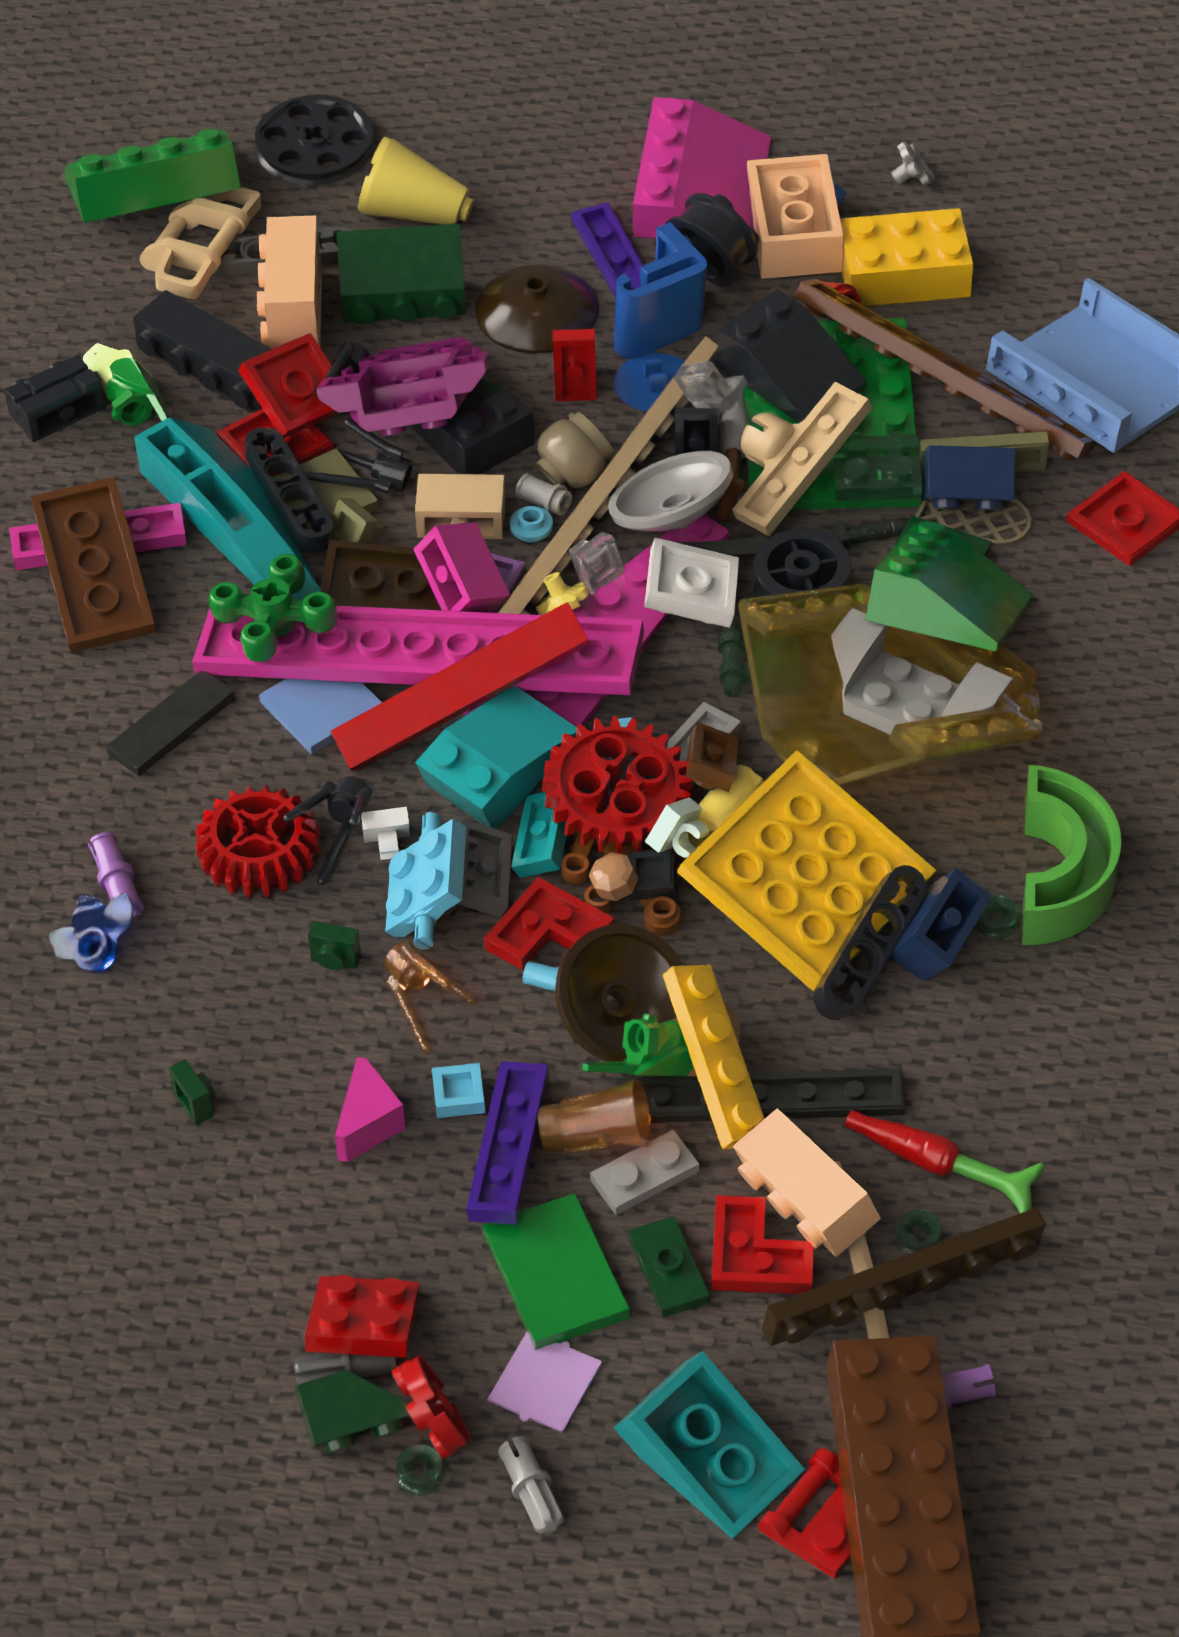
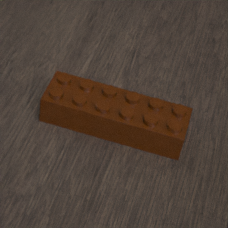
[826,1335,980,1637]

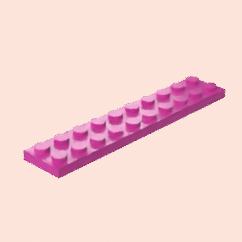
[192,606,644,695]

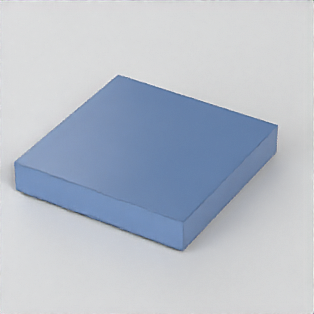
[259,679,382,755]

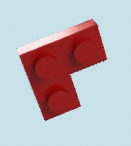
[484,877,615,970]
[712,1195,814,1294]

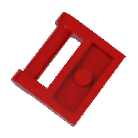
[758,1448,851,1579]

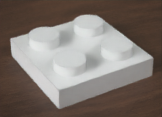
[644,537,739,628]

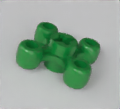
[209,554,338,662]

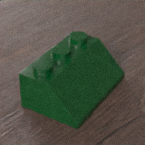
[337,224,466,324]

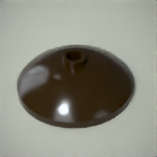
[475,264,598,353]
[555,924,684,1062]

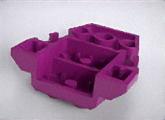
[316,337,491,436]

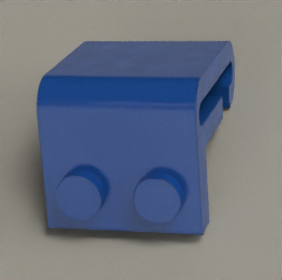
[613,222,707,359]

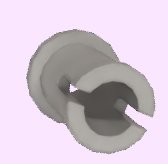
[515,473,572,516]

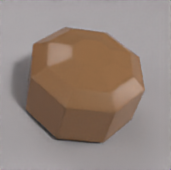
[589,852,639,901]

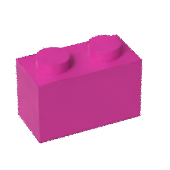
[413,522,511,613]

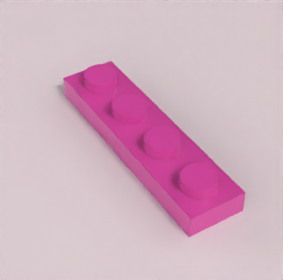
[9,503,187,571]

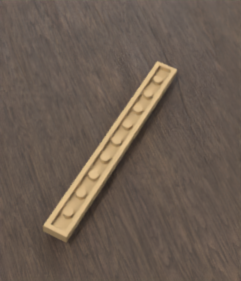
[497,336,718,614]

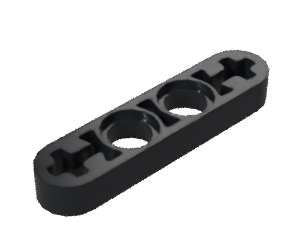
[245,427,334,553]
[813,865,927,1020]

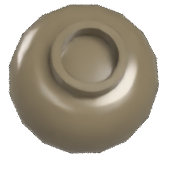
[536,412,614,489]

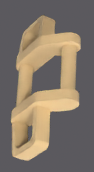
[139,187,261,299]

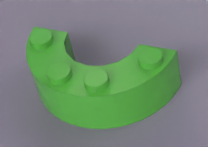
[1022,765,1121,945]

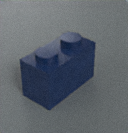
[923,445,1015,511]
[890,868,992,981]

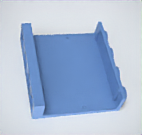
[986,278,1179,453]

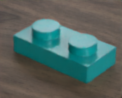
[511,792,567,878]

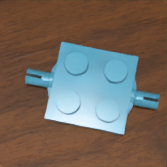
[385,812,466,950]

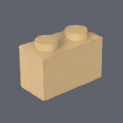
[415,474,506,539]

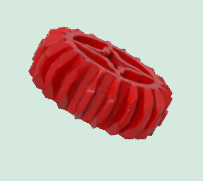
[195,784,320,899]

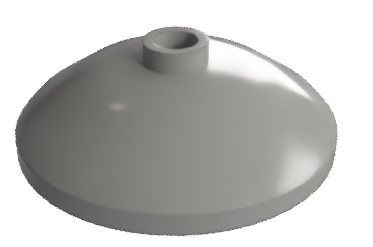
[608,451,733,532]

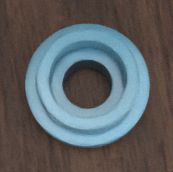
[510,506,553,543]

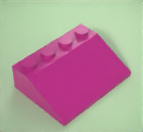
[633,97,771,239]

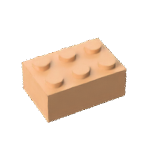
[257,216,322,349]

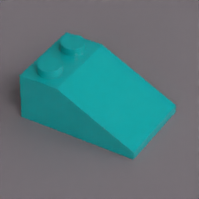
[415,686,577,829]
[613,1351,805,1539]

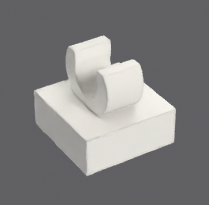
[361,807,410,860]

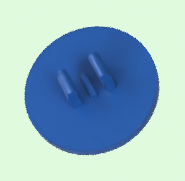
[614,353,697,412]

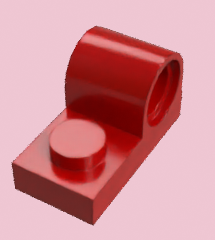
[553,329,597,402]

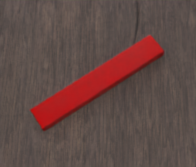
[331,602,591,771]

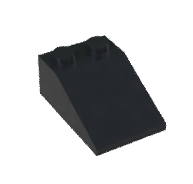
[718,289,867,424]
[409,378,535,475]

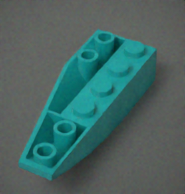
[134,417,321,600]

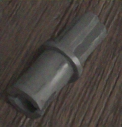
[294,1353,396,1385]

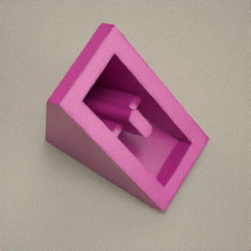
[335,1057,406,1162]

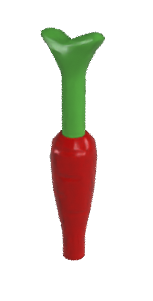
[845,1110,1045,1214]

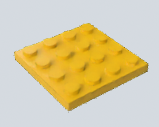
[677,750,936,992]

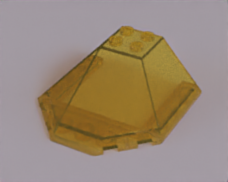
[738,583,1043,787]

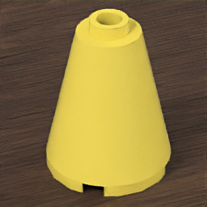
[358,137,474,225]

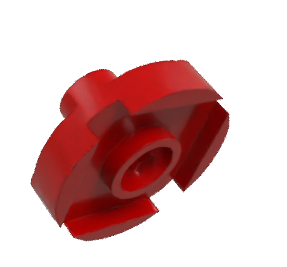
[391,1355,471,1459]

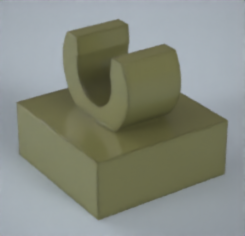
[332,498,384,543]

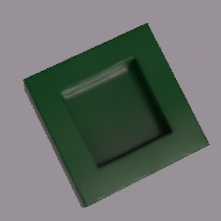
[308,921,361,970]
[169,1059,215,1125]

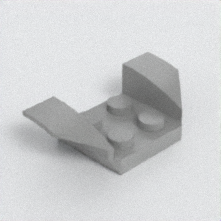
[831,608,1013,750]

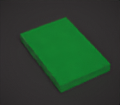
[482,1193,630,1350]

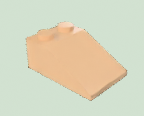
[747,154,843,279]

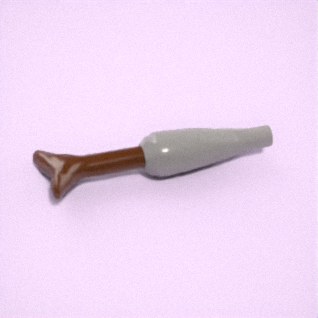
[716,382,750,521]

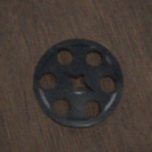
[255,95,374,186]

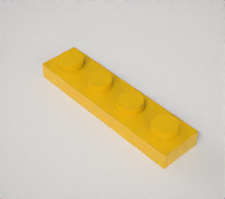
[663,965,764,1149]

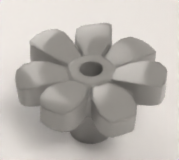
[891,141,936,187]

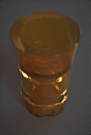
[538,1079,652,1152]

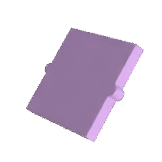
[487,1332,602,1433]

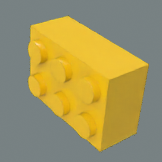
[840,208,973,306]

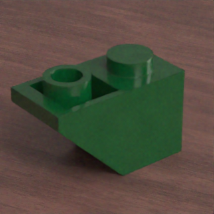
[294,1370,410,1454]

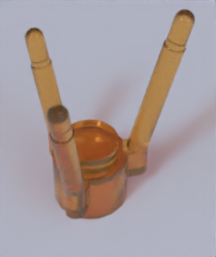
[384,941,477,1054]

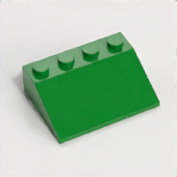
[63,129,241,223]
[865,521,1033,652]

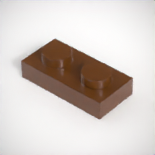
[686,722,739,792]

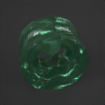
[976,895,1019,940]
[896,1210,941,1255]
[396,1445,444,1496]

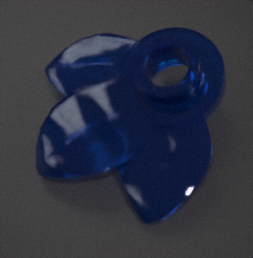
[49,892,134,973]

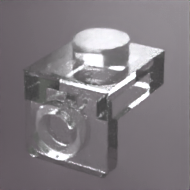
[673,361,748,413]

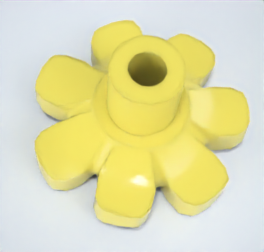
[535,572,589,615]

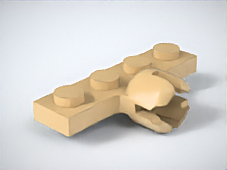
[732,382,872,536]

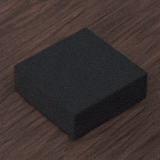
[628,848,677,900]

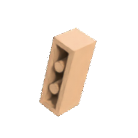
[733,1108,881,1257]

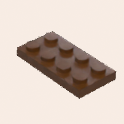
[30,477,156,653]

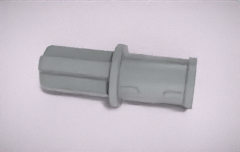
[498,1436,564,1534]

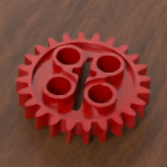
[542,716,692,854]

